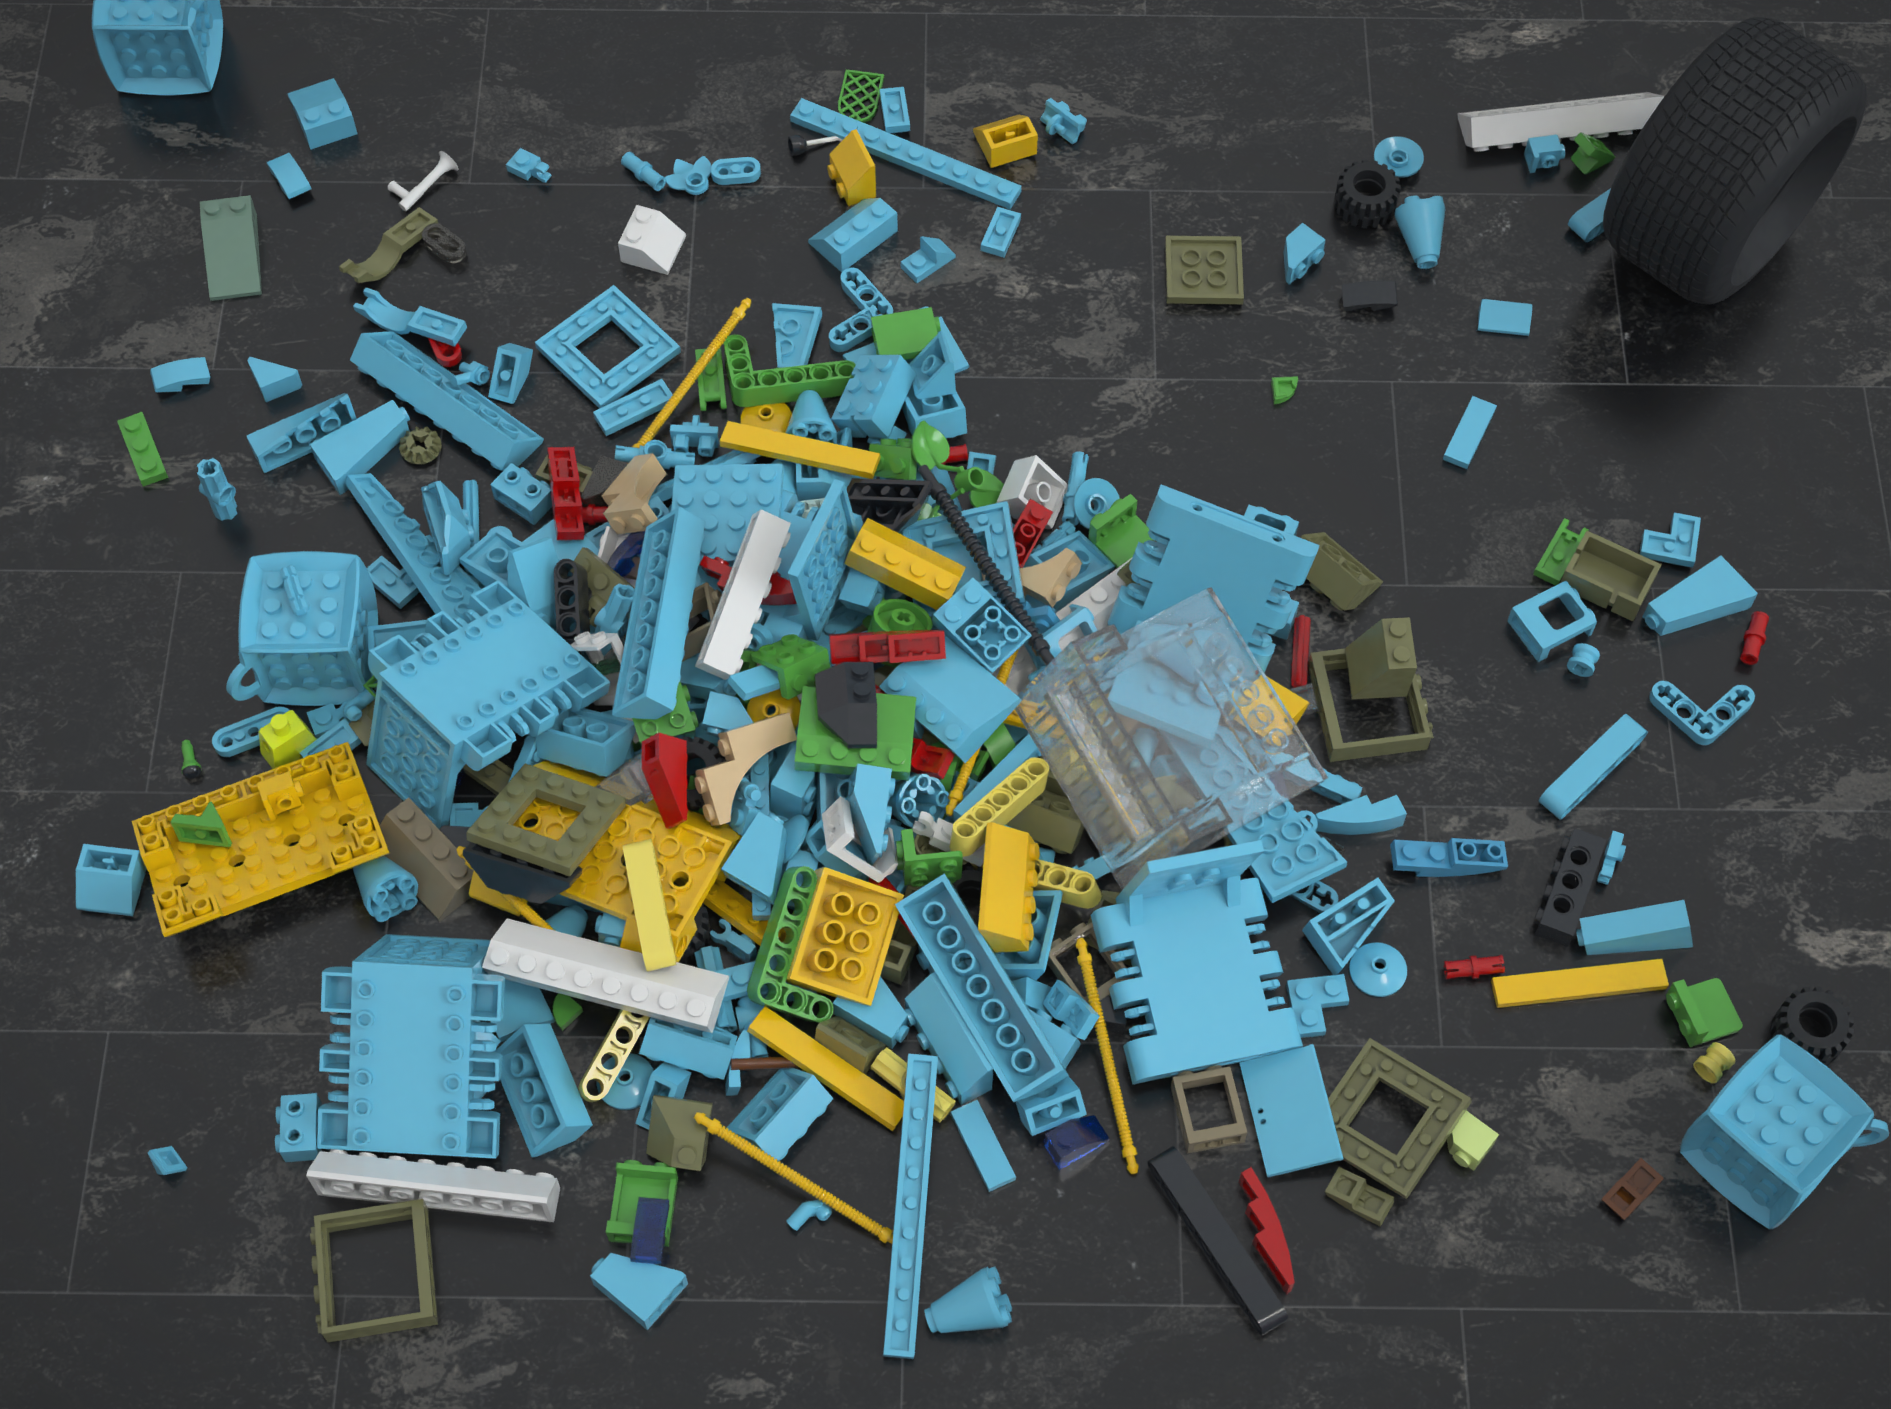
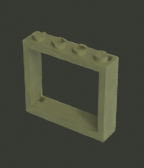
[1308,648,1434,762]
[310,1199,438,1342]

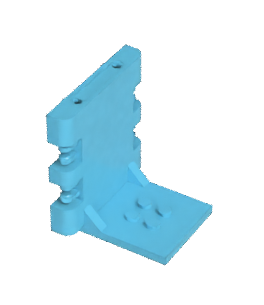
[697,479,863,643]
[1104,484,1319,749]
[366,580,611,829]
[1091,840,1303,1084]
[317,934,505,1158]

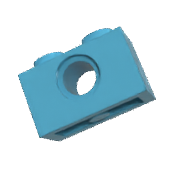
[1016,1076,1087,1136]

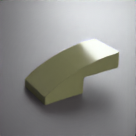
[1325,1167,1394,1227]

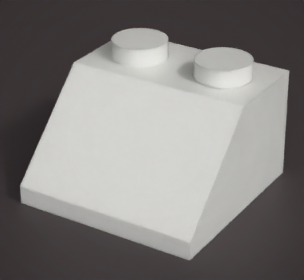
[618,205,686,275]
[996,455,1068,529]

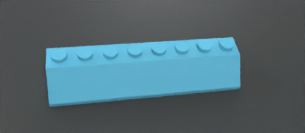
[350,331,544,471]
[612,507,705,720]
[895,874,1069,1102]

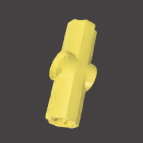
[871,1047,956,1123]

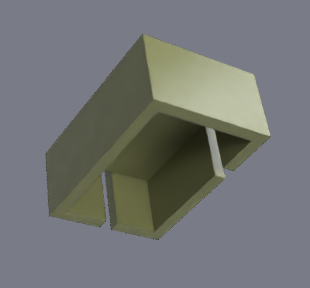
[1560,531,1662,621]

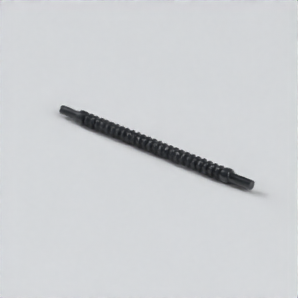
[918,465,1063,676]

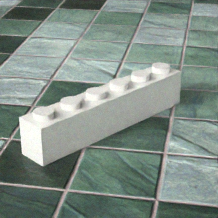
[695,510,791,680]

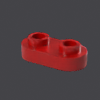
[428,338,462,367]

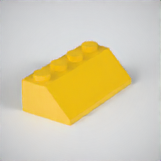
[844,518,966,610]
[978,822,1040,953]

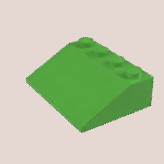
[795,686,916,781]

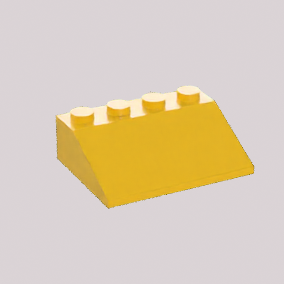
[786,867,904,1006]

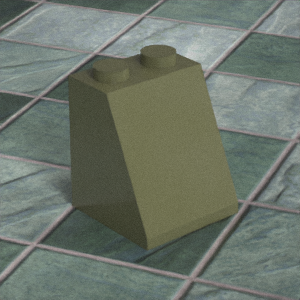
[1345,617,1417,699]

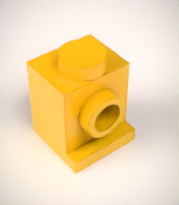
[257,771,305,820]

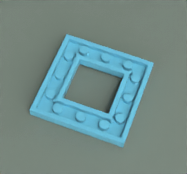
[535,285,681,408]
[903,501,1025,620]

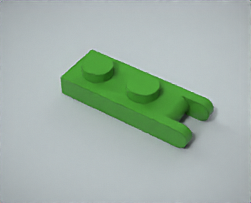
[695,347,727,411]
[1533,518,1589,586]

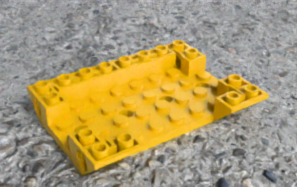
[132,742,390,937]
[469,760,743,963]

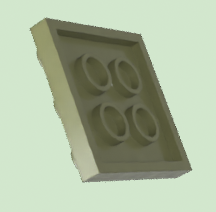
[1165,236,1244,304]

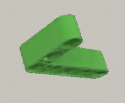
[724,334,856,407]
[747,866,834,1022]

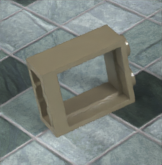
[682,582,722,662]
[1047,922,1134,1004]
[1171,1065,1247,1154]

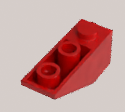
[1013,499,1053,568]
[642,733,688,829]

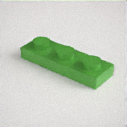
[117,412,168,487]

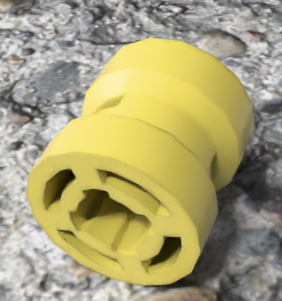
[1693,1042,1736,1084]

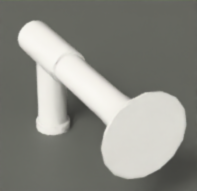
[388,151,459,211]

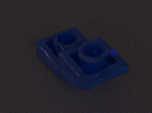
[607,531,645,577]
[630,1197,670,1264]

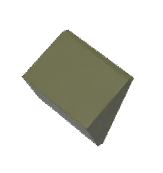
[815,1016,886,1075]

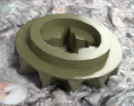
[399,426,442,464]

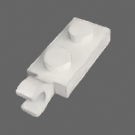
[912,811,985,867]

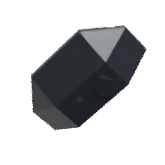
[847,478,934,533]
[815,662,877,748]
[463,842,582,904]

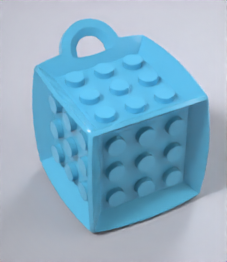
[92,0,223,95]
[226,551,378,706]
[1680,1035,1889,1229]

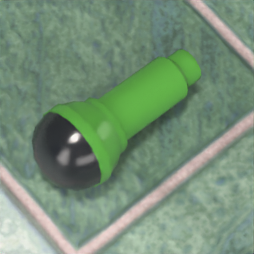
[181,740,201,779]

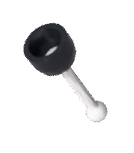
[788,135,842,156]

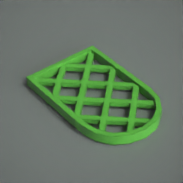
[838,69,884,123]

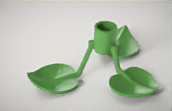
[911,420,1004,521]

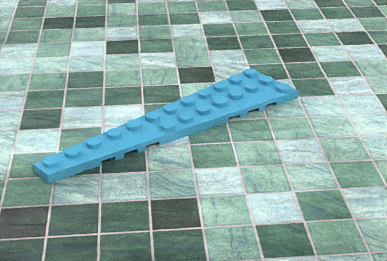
[345,473,481,623]
[1105,635,1347,903]

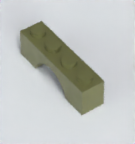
[880,885,923,985]

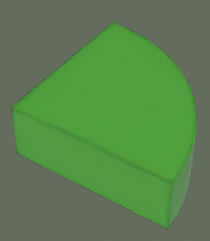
[1271,376,1298,404]
[553,993,583,1031]

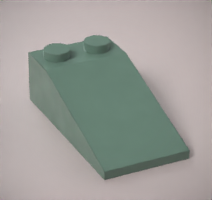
[200,195,262,301]

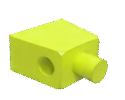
[258,710,317,769]

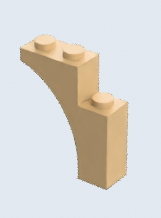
[602,453,666,534]
[981,548,1082,608]
[694,713,797,826]

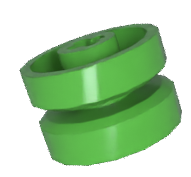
[867,599,933,668]

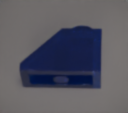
[1044,1115,1110,1170]

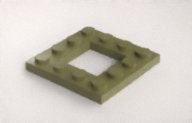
[466,763,626,877]
[1328,1038,1472,1199]

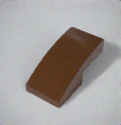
[1601,1158,1664,1221]

